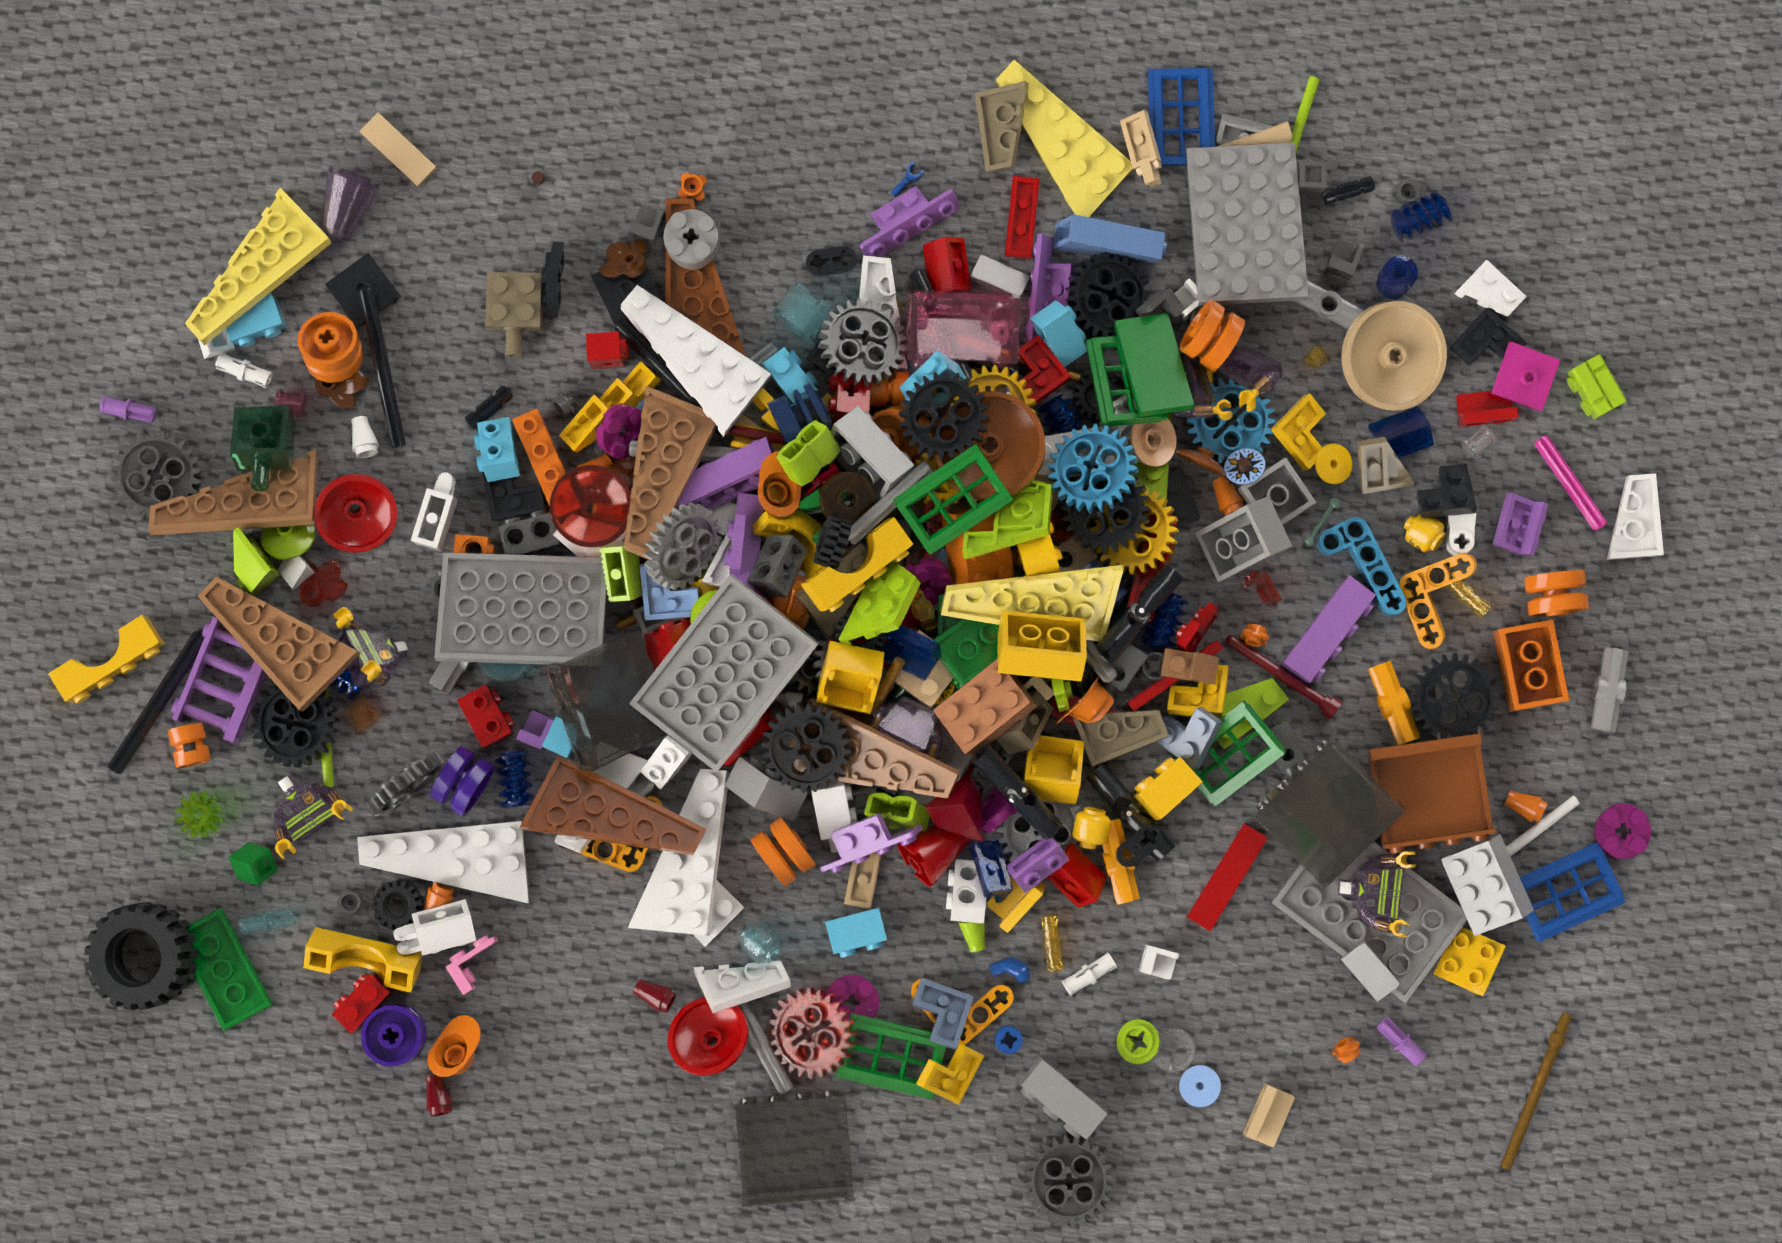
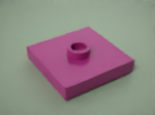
[1491,342,1560,412]

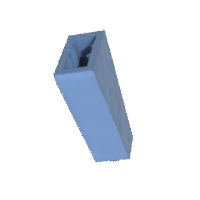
[1052,214,1167,263]

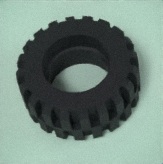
[84,902,199,1010]

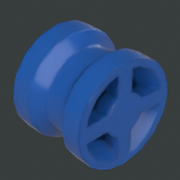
[995,1026,1023,1054]

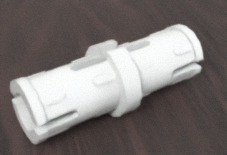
[215,352,273,388]
[1061,952,1117,996]

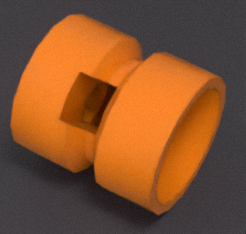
[870,371,909,406]
[168,723,211,769]

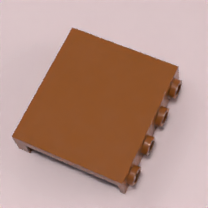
[1367,733,1497,854]

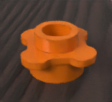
[678,173,707,201]
[1240,624,1269,647]
[1332,1036,1360,1063]

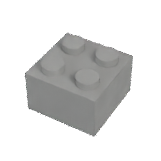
[1237,457,1316,525]

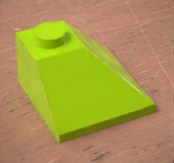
[233,527,281,595]

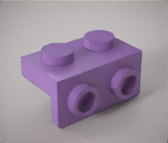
[1492,493,1548,556]
[1005,837,1069,893]

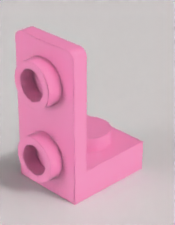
[446,935,498,995]

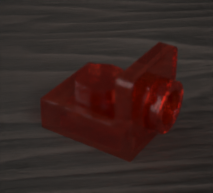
[1240,570,1282,607]

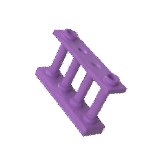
[171,617,266,744]

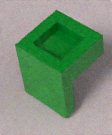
[228,842,278,886]

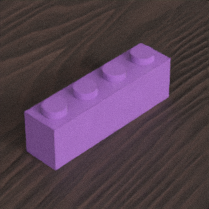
[676,437,776,510]
[1281,575,1376,684]

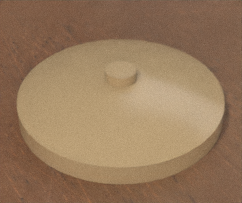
[1341,301,1447,411]

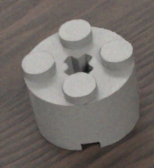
[663,209,720,270]

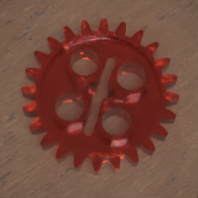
[768,987,856,1079]

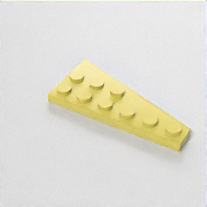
[996,60,1133,217]
[185,188,331,346]
[941,565,1123,642]

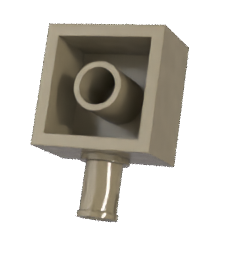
[485,272,545,357]

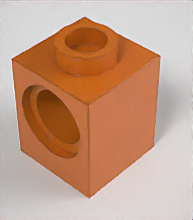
[453,534,495,554]

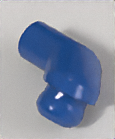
[989,957,1030,983]

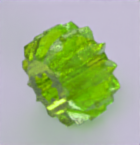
[175,792,223,838]

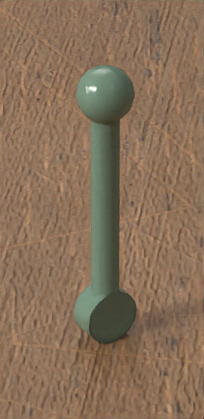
[1303,498,1340,546]

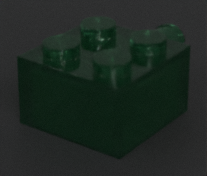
[230,405,296,491]

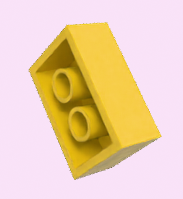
[998,610,1087,681]
[1133,757,1202,821]

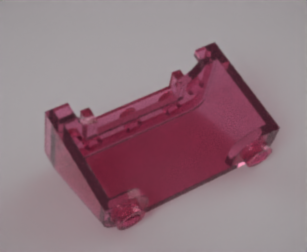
[906,290,1021,369]

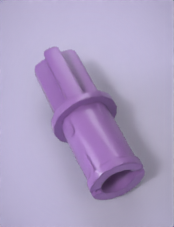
[100,396,156,423]
[1377,1017,1427,1066]

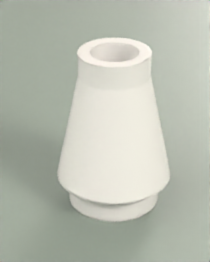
[351,416,379,458]

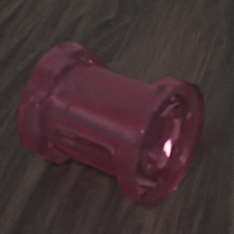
[273,389,307,418]

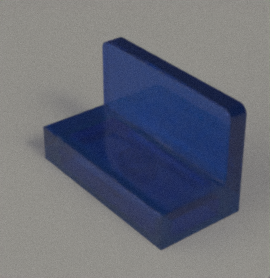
[1368,407,1434,458]
[880,625,942,681]
[970,840,1013,903]

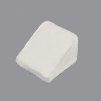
[198,329,235,359]
[278,556,315,590]

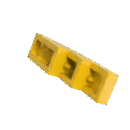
[559,361,661,453]

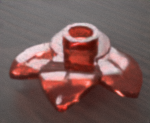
[299,559,348,607]

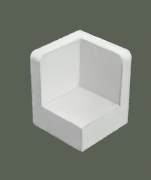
[1174,278,1198,321]
[1139,945,1179,980]

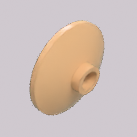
[1130,418,1176,467]

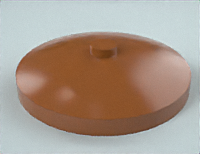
[935,391,1046,501]

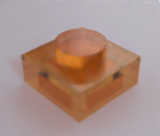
[342,695,382,734]

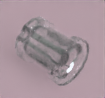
[1461,424,1498,460]

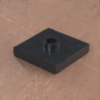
[325,252,402,328]
[591,266,663,325]

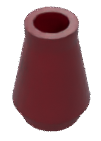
[633,979,676,1013]
[426,1075,453,1117]

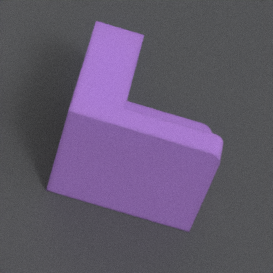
[516,711,554,750]

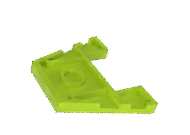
[962,480,1053,559]

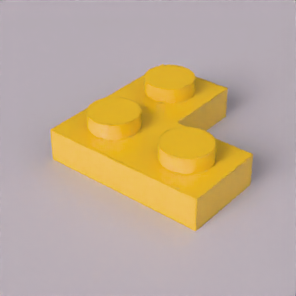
[1270,393,1326,471]
[1167,665,1229,718]
[916,1043,984,1105]

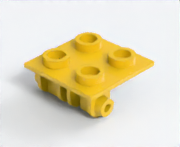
[1433,927,1506,997]

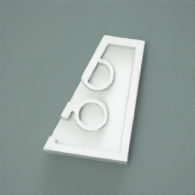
[1607,474,1664,560]
[694,961,791,1013]

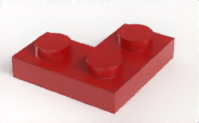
[1016,335,1071,408]
[1176,602,1220,653]

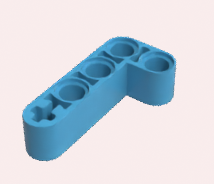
[1316,517,1406,617]

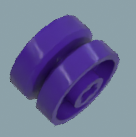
[430,746,495,817]
[361,1004,427,1066]

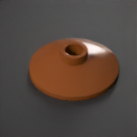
[1175,447,1226,477]

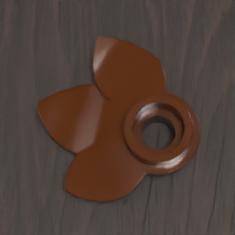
[599,238,647,278]
[315,371,370,409]

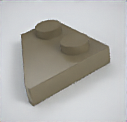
[1358,437,1414,494]

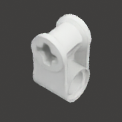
[1445,513,1476,556]

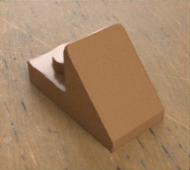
[1160,648,1219,685]

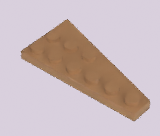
[624,386,717,560]
[148,449,318,535]
[198,577,361,711]
[790,698,961,798]

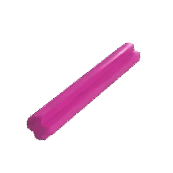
[1535,435,1607,530]

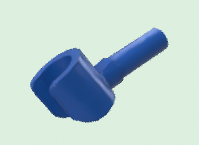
[891,162,923,197]

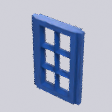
[1148,68,1215,166]
[1520,842,1626,942]

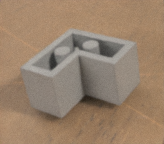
[724,756,808,821]

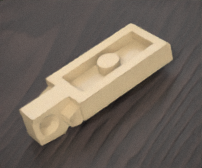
[1120,110,1162,188]

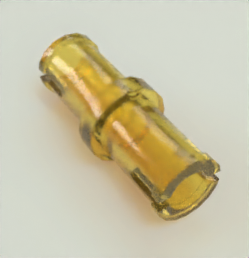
[1439,569,1492,619]
[911,589,938,630]
[1040,914,1065,972]

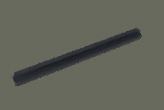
[359,288,406,448]
[614,319,733,439]
[108,631,205,774]

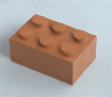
[933,659,1038,756]

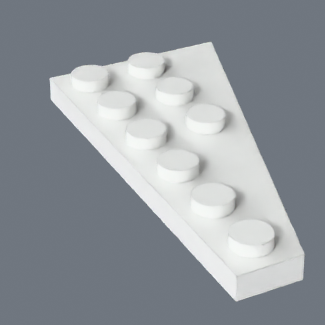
[621,285,771,437]
[628,769,730,936]
[357,821,530,903]

